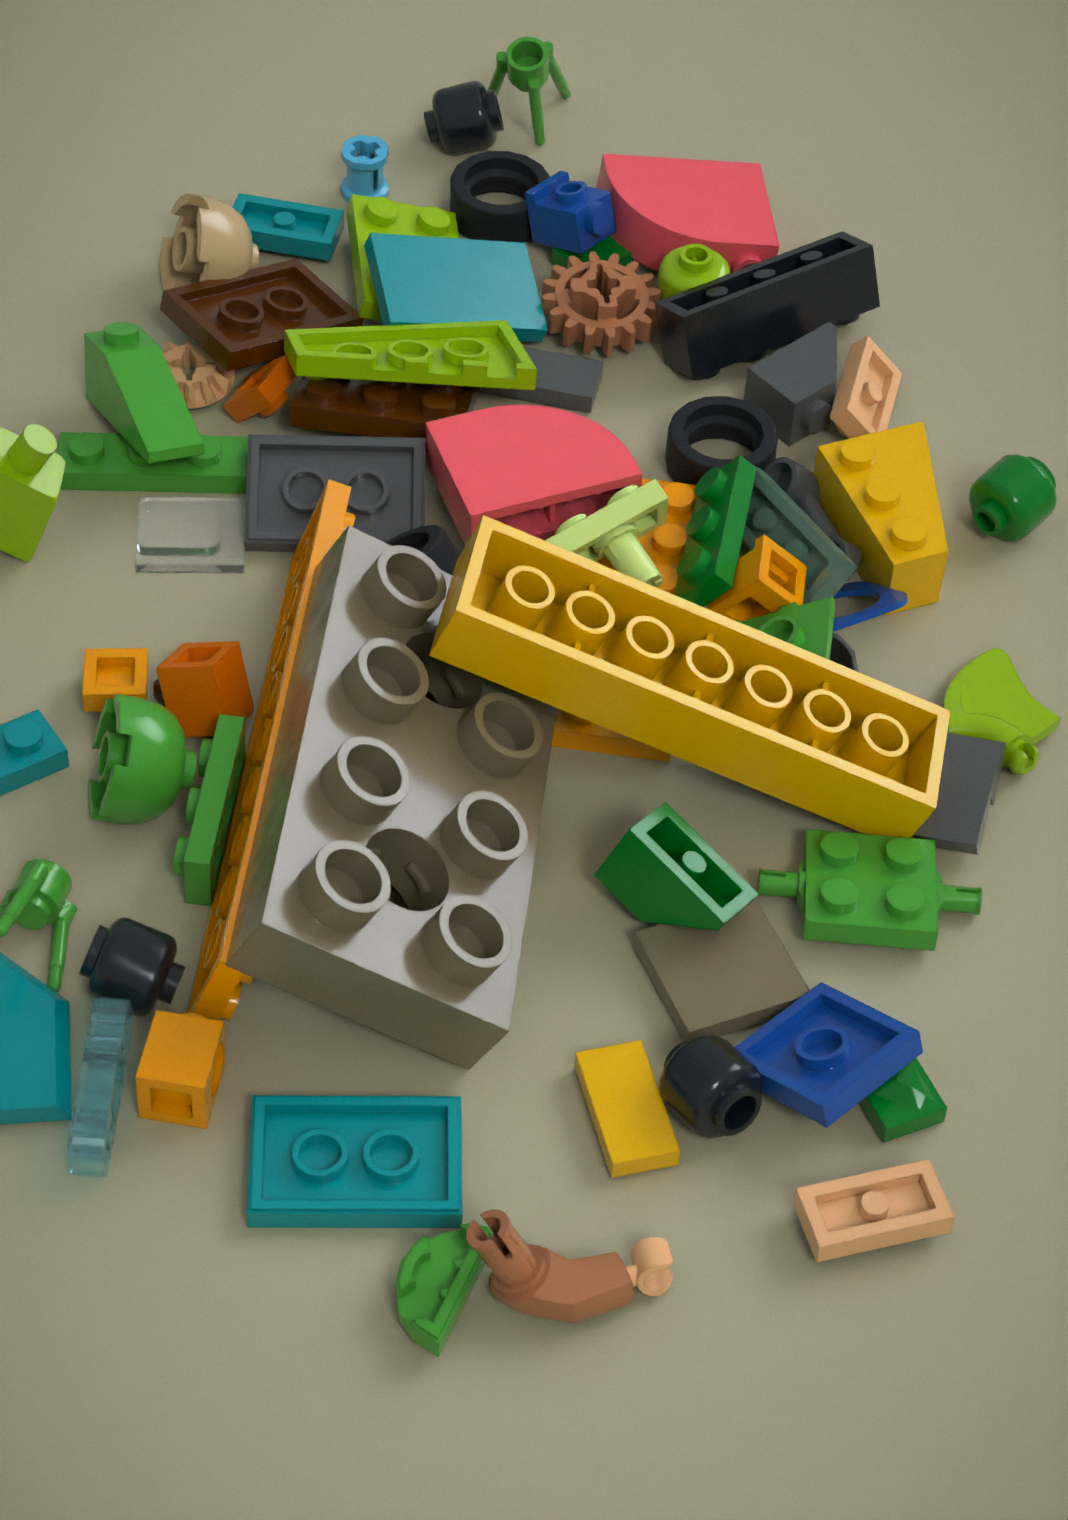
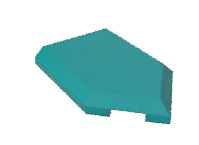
[0,952,72,1125]

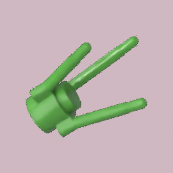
[487,36,571,145]
[0,859,77,992]

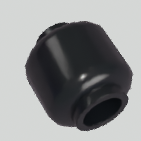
[424,81,504,156]
[79,917,186,1016]
[660,1034,762,1139]

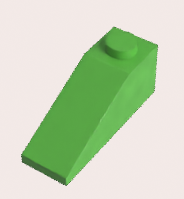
[84,322,204,464]

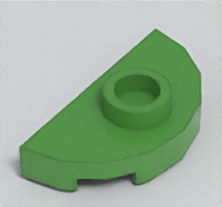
[395,1223,493,1357]

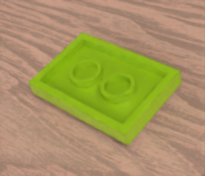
[346,194,459,321]

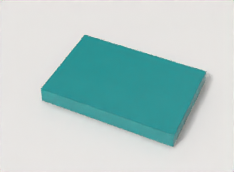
[364,233,548,342]
[247,1095,463,1228]

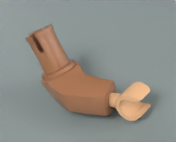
[466,1209,673,1323]

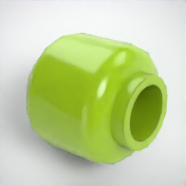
[657,244,730,299]

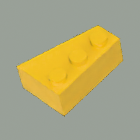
[813,421,948,616]

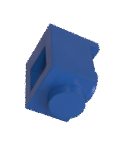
[525,171,616,254]

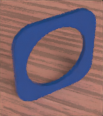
[833,581,908,632]

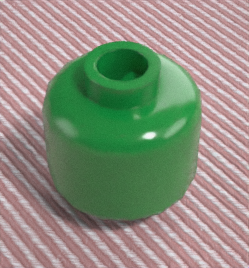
[969,454,1057,541]

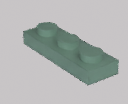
[742,465,857,604]

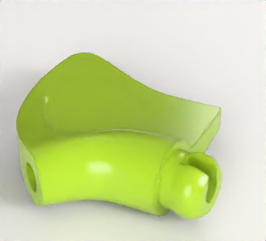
[943,648,1061,775]

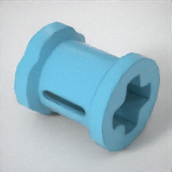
[341,135,389,203]

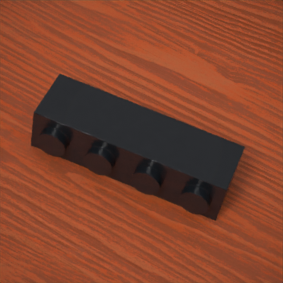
[655,231,880,380]

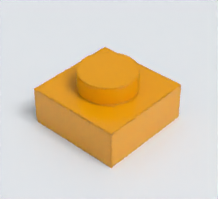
[82,648,149,712]

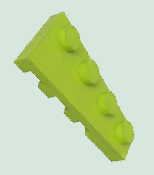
[284,320,537,390]

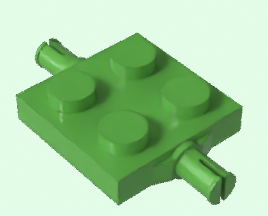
[757,829,982,951]

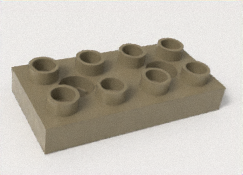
[225,525,557,1070]

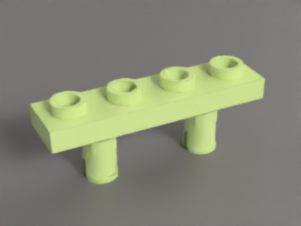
[545,479,668,588]

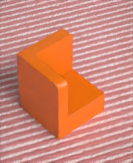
[156,641,254,737]

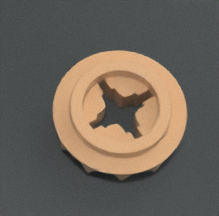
[162,337,235,409]

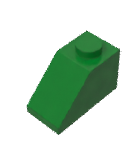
[594,802,759,931]

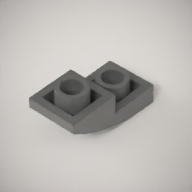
[913,733,1007,855]

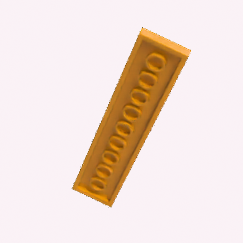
[186,479,355,1021]

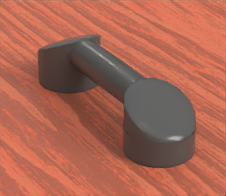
[764,457,862,581]

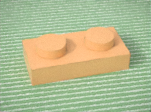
[830,336,902,438]
[793,1159,955,1263]

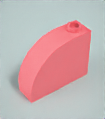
[596,154,780,273]
[425,405,642,546]

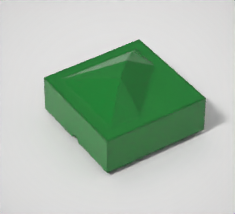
[859,1058,947,1143]

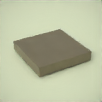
[633,899,810,1042]

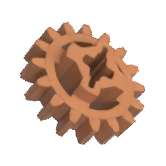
[541,252,662,356]

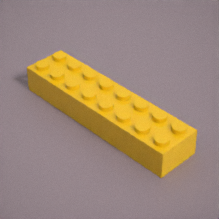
[429,515,950,838]

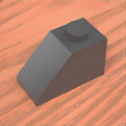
[744,322,837,446]

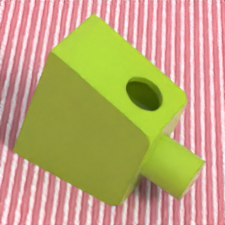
[0,424,66,563]

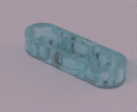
[67,997,133,1177]

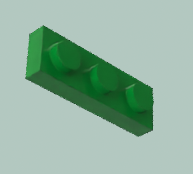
[674,455,757,607]

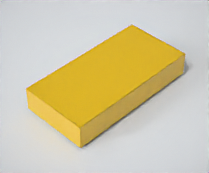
[574,1040,680,1178]

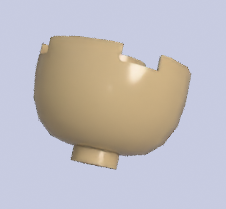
[160,193,259,290]

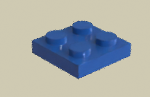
[735,982,923,1128]

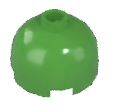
[88,694,197,824]

